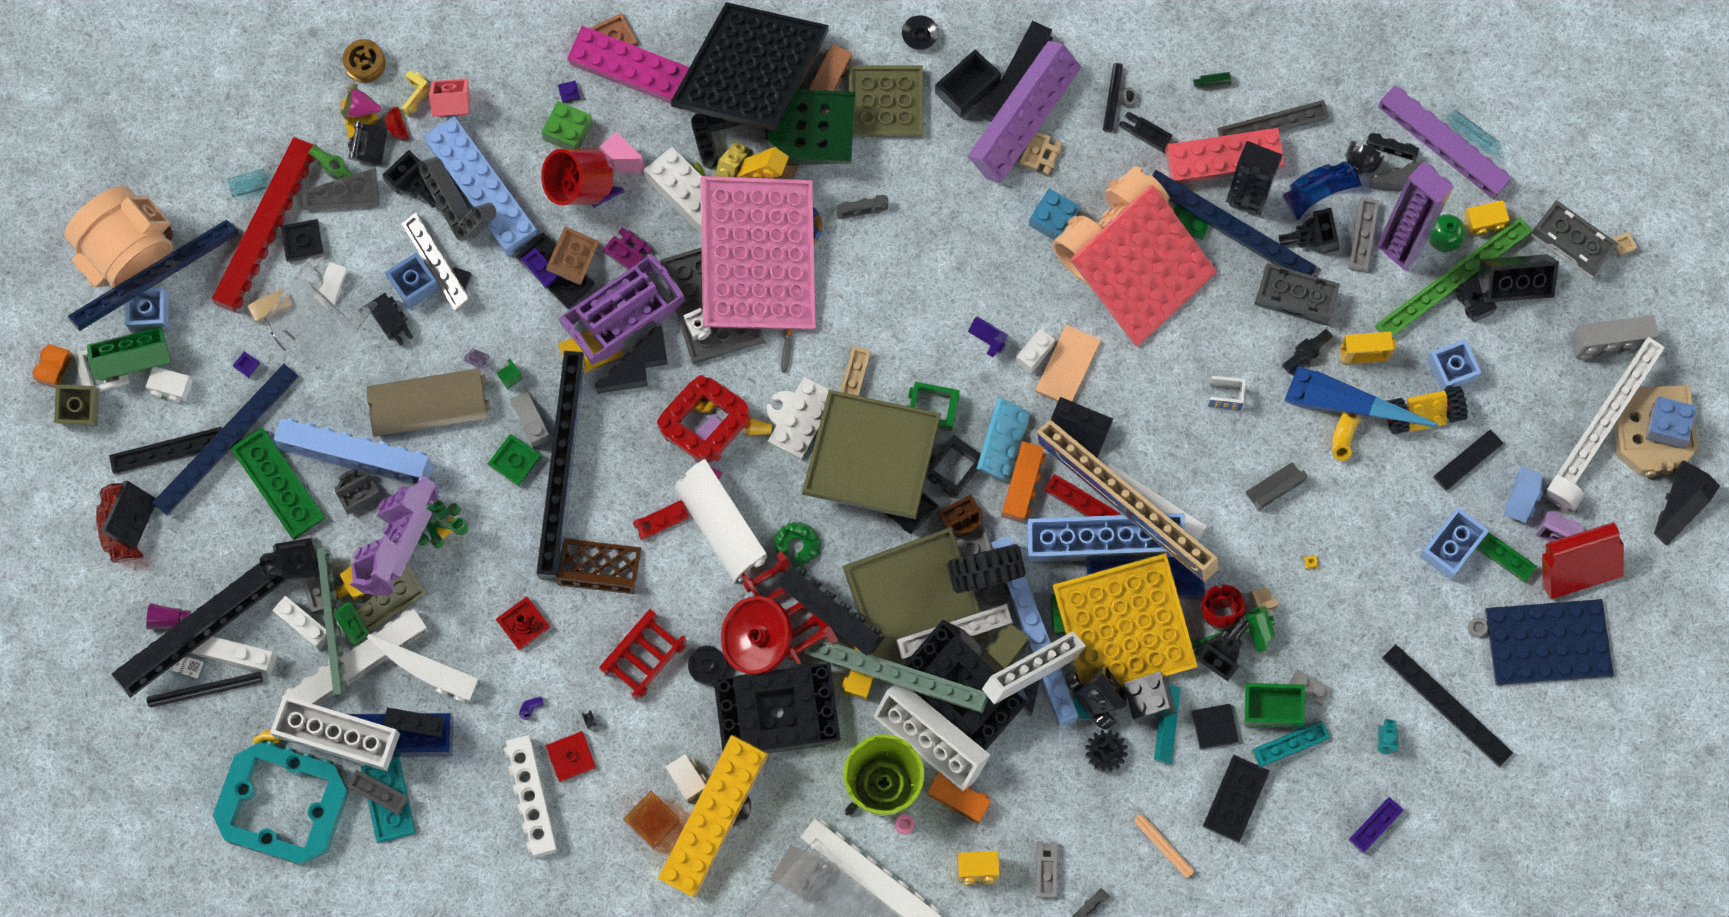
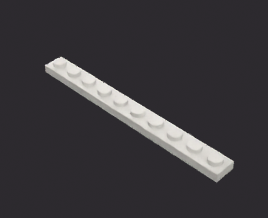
[1542,337,1665,507]

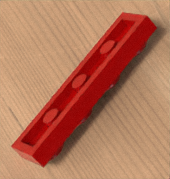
[1044,474,1121,517]

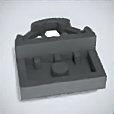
[335,469,382,515]

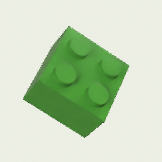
[541,101,593,149]

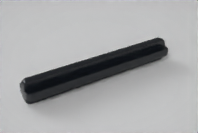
[1103,63,1123,132]

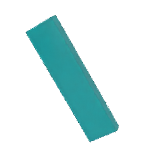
[1154,683,1181,765]
[1252,720,1331,768]

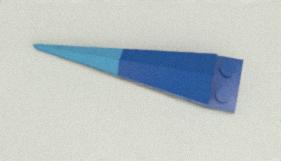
[1285,366,1438,427]

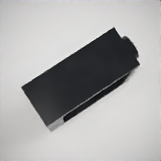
[927,435,981,497]

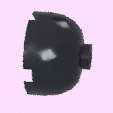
[1346,141,1385,175]

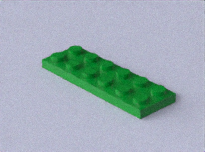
[230,427,326,540]

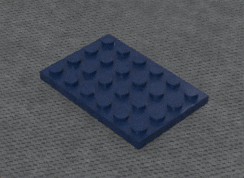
[1485,599,1614,686]

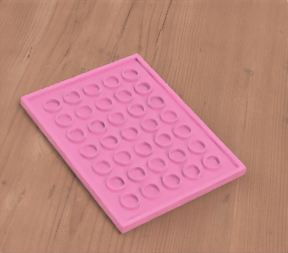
[700,176,816,330]

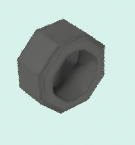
[1118,87,1137,106]

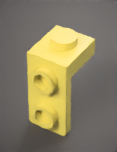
[402,70,430,117]
[715,142,751,177]

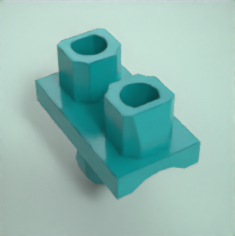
[1377,718,1399,754]

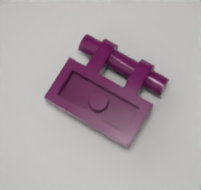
[603,227,652,270]

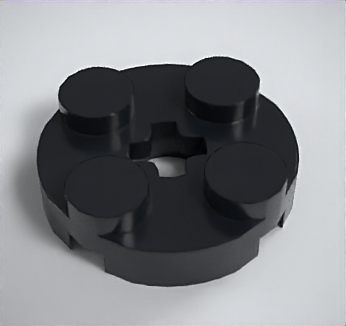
[688,645,727,685]

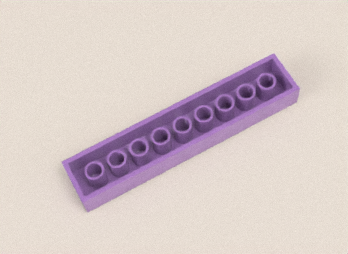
[1376,161,1454,271]

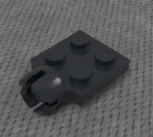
[259,538,320,582]

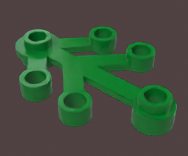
[418,500,468,548]

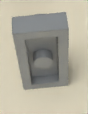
[1289,669,1331,706]

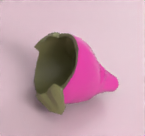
[340,84,381,121]

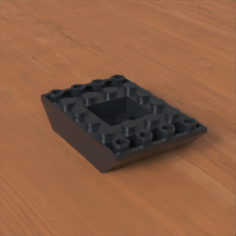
[903,620,1029,751]
[713,663,841,754]

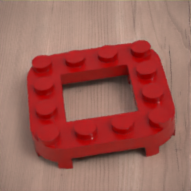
[657,375,751,463]

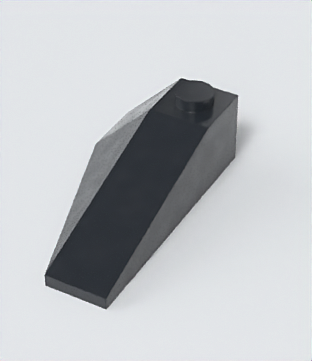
[1654,461,1720,545]

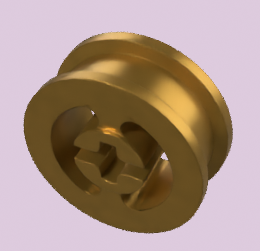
[343,39,386,83]

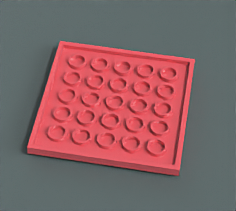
[1070,185,1217,346]

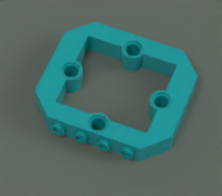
[212,741,349,866]

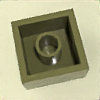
[54,385,100,425]
[986,624,1029,669]

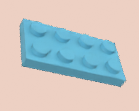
[977,398,1031,484]

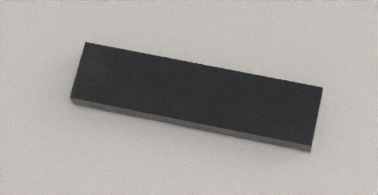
[1433,429,1503,492]

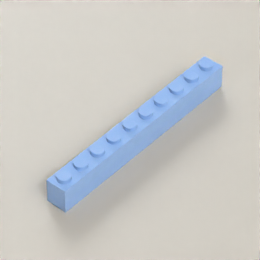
[991,536,1078,727]

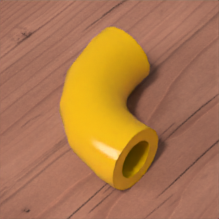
[1332,412,1361,461]

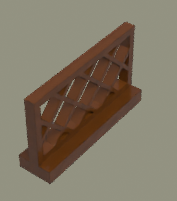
[557,538,641,594]

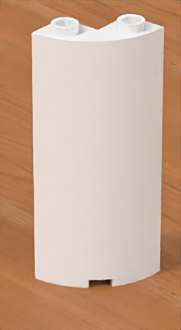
[674,459,767,583]

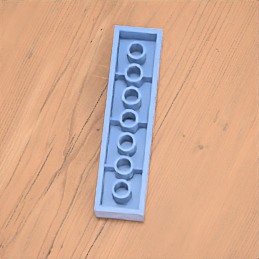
[423,116,538,257]
[274,418,434,485]
[1028,513,1186,563]

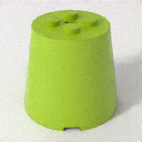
[843,734,924,816]

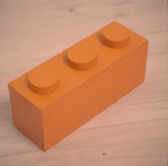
[927,772,991,825]

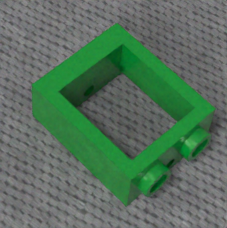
[906,381,960,431]

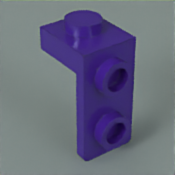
[968,316,1008,358]

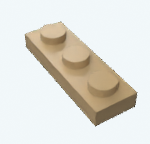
[840,346,871,396]

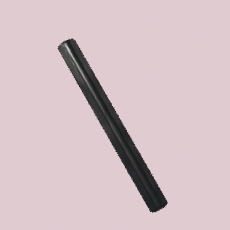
[146,672,263,708]

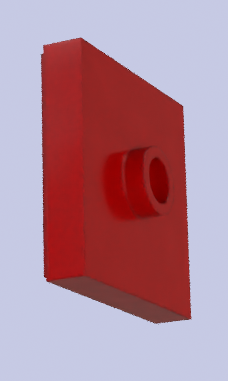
[545,731,596,783]

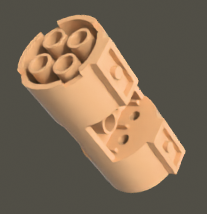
[1052,166,1175,287]

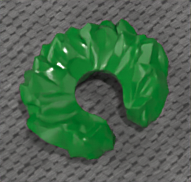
[772,522,821,565]

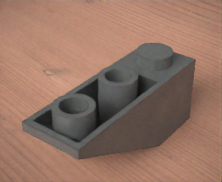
[1369,161,1423,192]

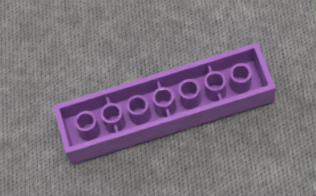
[968,41,1082,182]

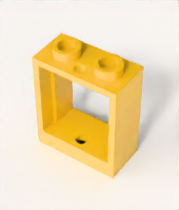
[1340,332,1396,365]

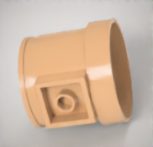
[64,186,173,288]

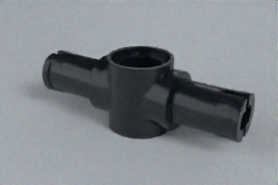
[1282,329,1333,373]

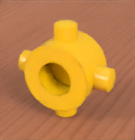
[1303,555,1319,570]

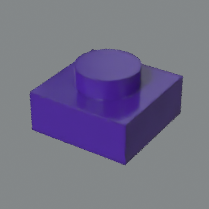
[558,80,580,103]
[233,351,260,378]

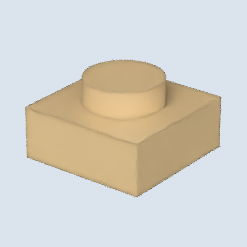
[1612,232,1637,257]

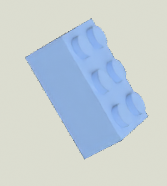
[1419,507,1489,580]

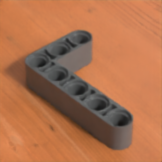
[418,157,496,241]

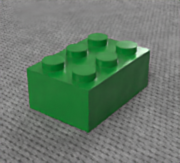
[1244,683,1305,728]

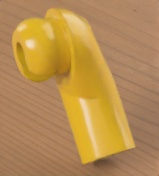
[694,401,716,413]

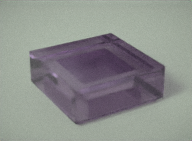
[464,348,489,369]

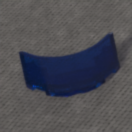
[1283,161,1362,221]

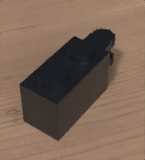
[366,293,414,346]

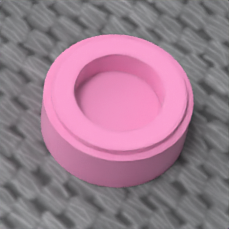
[895,814,914,835]

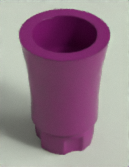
[146,603,191,630]

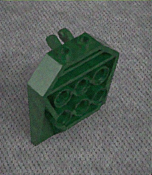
[765,89,855,166]

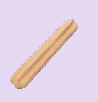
[1134,814,1194,878]

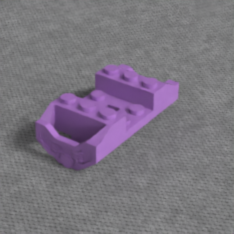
[558,254,685,365]
[350,476,440,596]

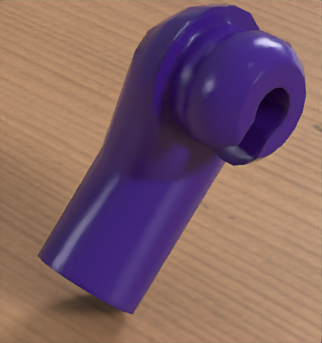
[519,696,544,720]

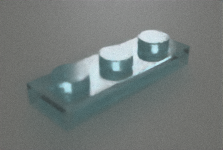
[1446,110,1500,152]

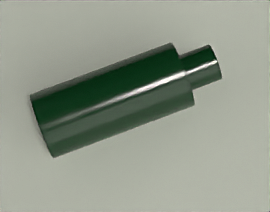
[1193,72,1231,89]

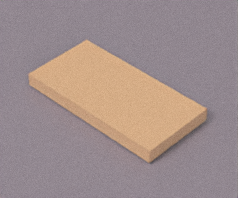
[1035,325,1101,402]

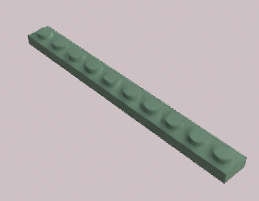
[803,635,989,713]

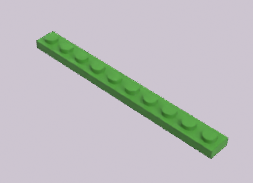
[1375,217,1532,337]

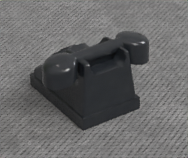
[1065,663,1127,730]

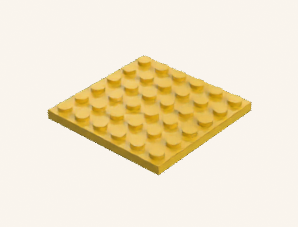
[1052,553,1198,688]

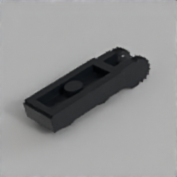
[1119,112,1173,152]
[1366,133,1420,161]

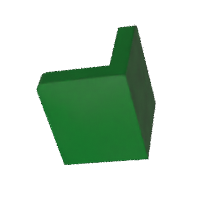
[496,359,523,390]

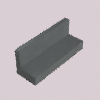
[1246,462,1308,511]

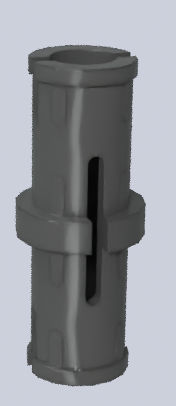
[1072,888,1109,917]

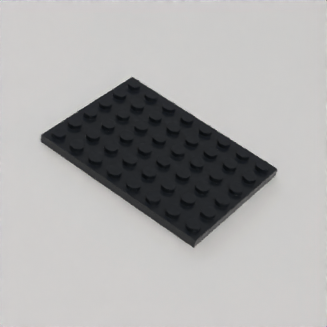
[671,2,829,131]

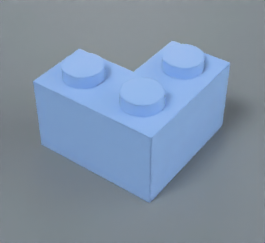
[1504,466,1545,523]

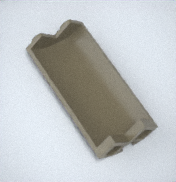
[367,368,490,437]

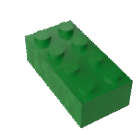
[87,327,171,381]

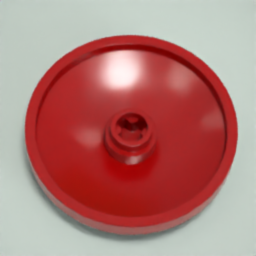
[721,596,792,674]

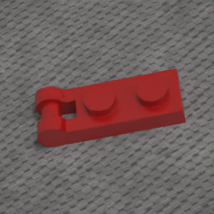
[633,500,690,540]

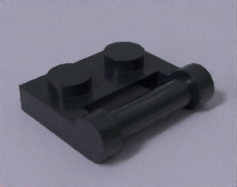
[348,122,388,165]

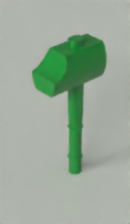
[1191,606,1276,652]

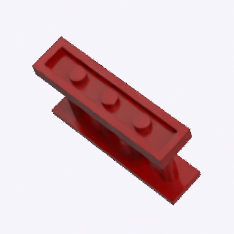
[599,609,686,700]

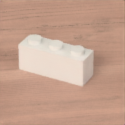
[272,596,327,651]

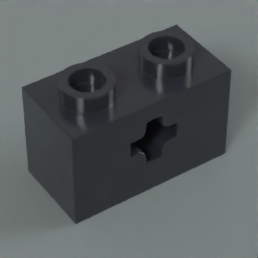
[1455,276,1497,322]

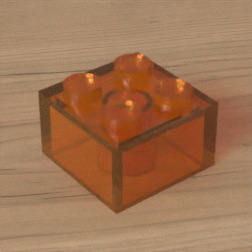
[623,791,681,850]

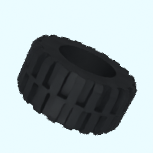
[947,544,1026,593]

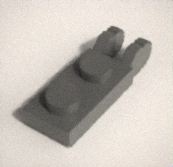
[837,195,889,219]

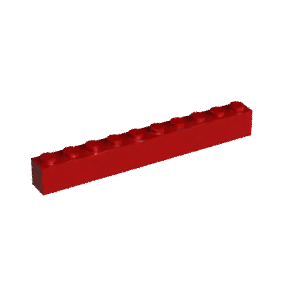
[211,137,316,313]

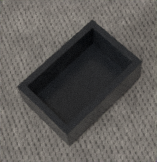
[935,49,1001,118]

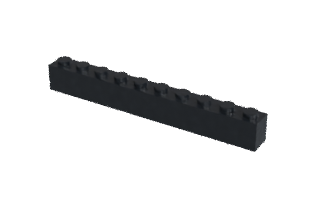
[111,562,284,698]

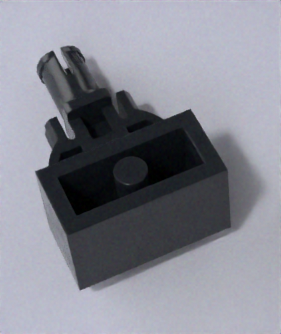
[382,150,437,208]
[1278,208,1339,254]
[1194,617,1251,682]

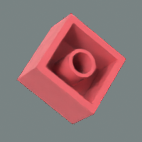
[429,78,471,118]

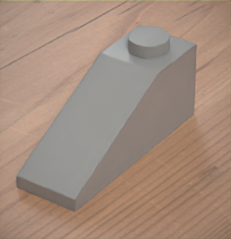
[510,391,551,448]

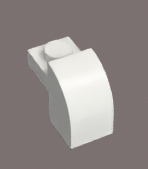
[1547,474,1584,515]

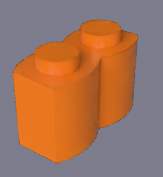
[33,344,73,388]

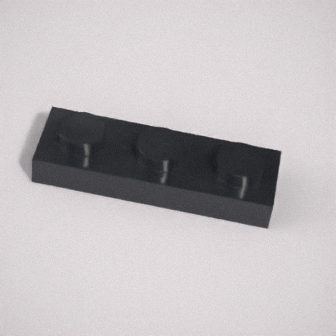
[383,707,446,738]

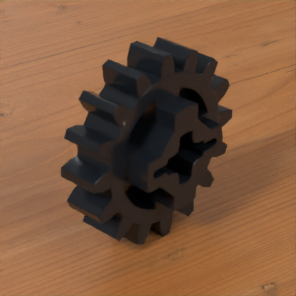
[1085,729,1128,773]

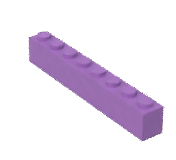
[1378,85,1511,200]

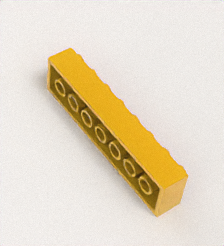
[658,735,769,897]

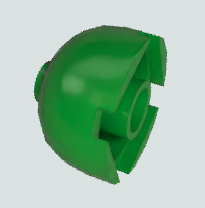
[1429,214,1466,252]

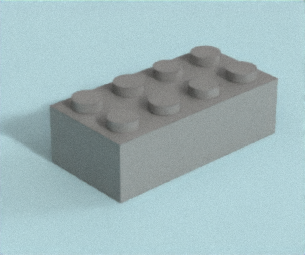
[1571,315,1659,360]

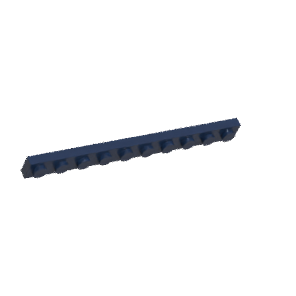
[1152,170,1317,275]
[68,219,238,331]
[152,364,298,516]

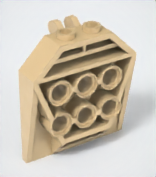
[1612,385,1698,477]

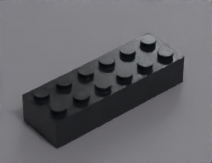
[1226,141,1283,216]

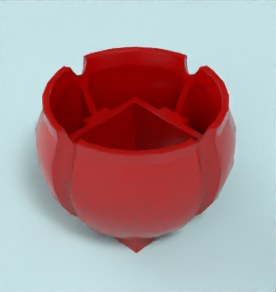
[1201,584,1246,630]

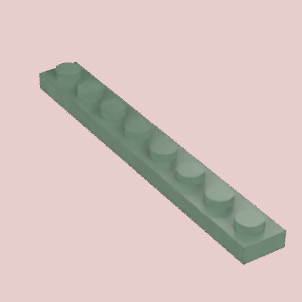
[317,547,348,701]

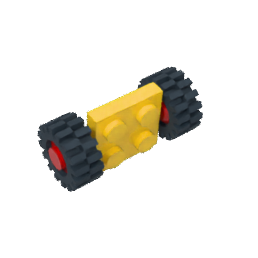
[1387,386,1468,434]

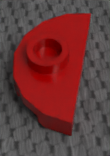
[385,107,410,141]

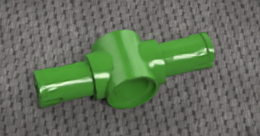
[308,144,354,179]

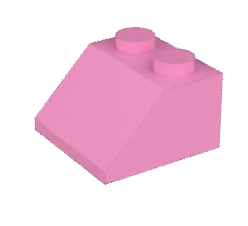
[600,132,645,173]

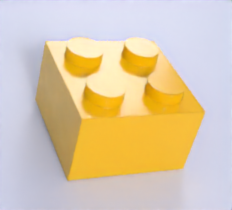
[957,851,999,885]

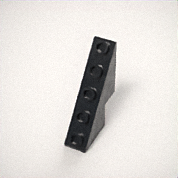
[595,325,668,394]

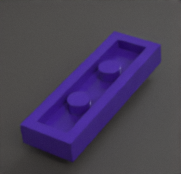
[1348,797,1404,854]

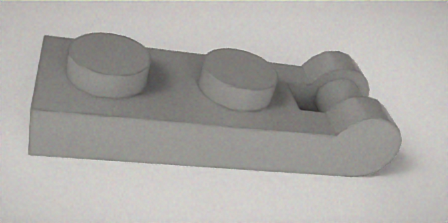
[1036,842,1057,898]

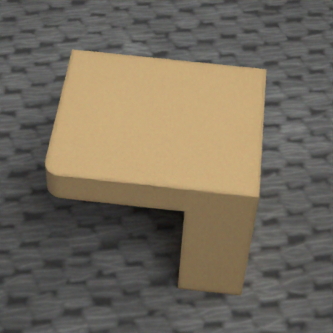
[1249,588,1279,612]

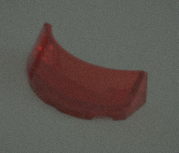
[96,483,143,563]

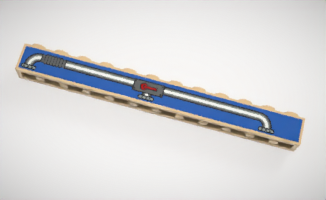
[1036,420,1218,582]

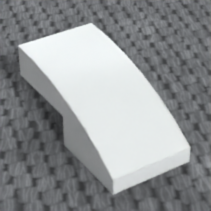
[317,262,348,306]

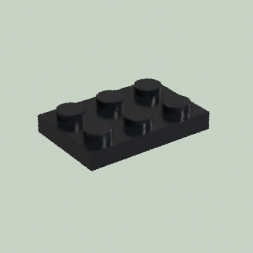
[101,480,156,550]

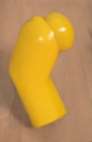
[252,729,282,744]

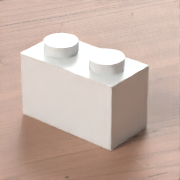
[1016,329,1055,374]
[146,366,193,403]
[666,754,707,803]

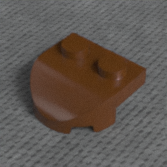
[937,494,983,537]

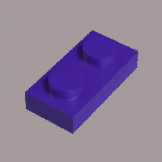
[521,248,560,289]

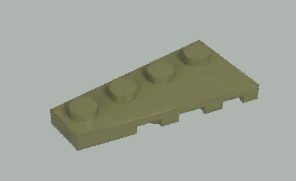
[357,564,427,632]

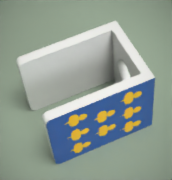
[1208,376,1245,410]

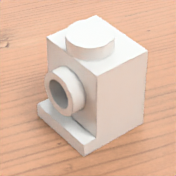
[683,308,711,341]

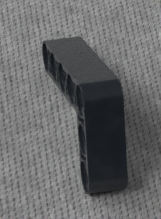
[691,113,743,168]

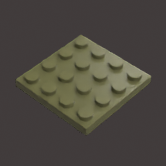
[849,65,923,137]

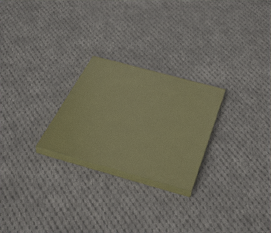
[802,390,941,519]
[842,527,990,665]

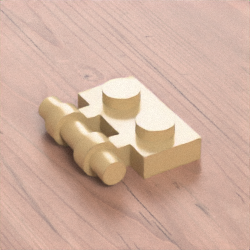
[1019,132,1063,176]

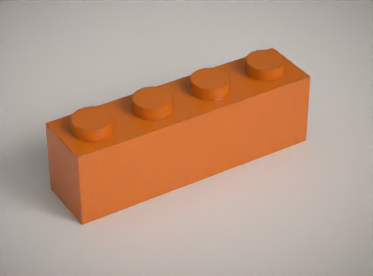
[1001,441,1047,523]

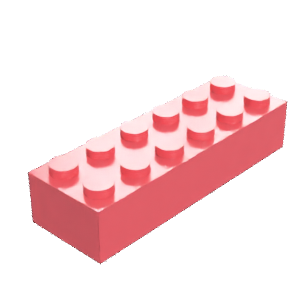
[1165,128,1284,184]

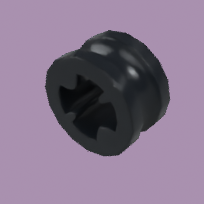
[582,710,597,730]

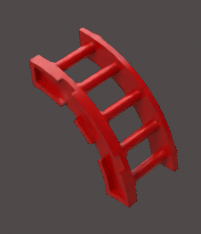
[742,551,838,664]

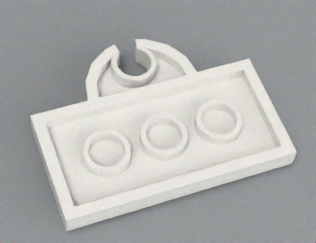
[767,377,829,460]

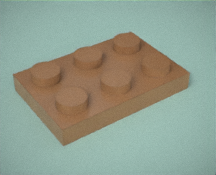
[546,226,599,285]

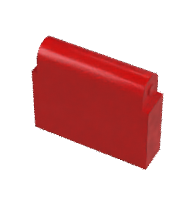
[1542,522,1624,599]

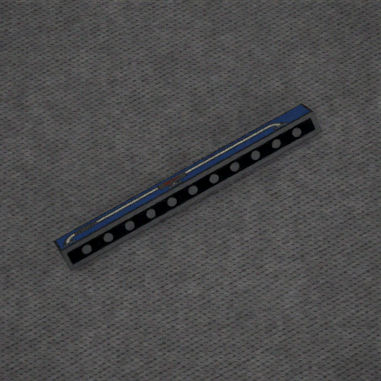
[536,351,586,580]

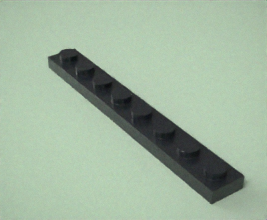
[1382,644,1513,767]

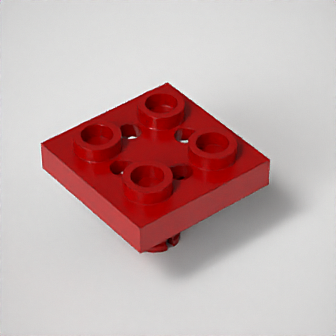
[496,596,550,651]

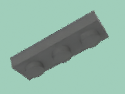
[346,769,409,815]

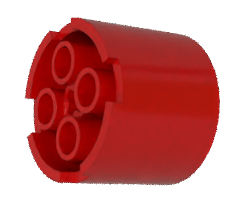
[541,148,613,206]

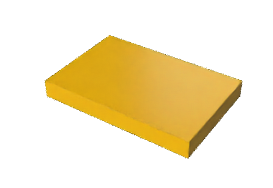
[558,331,624,373]

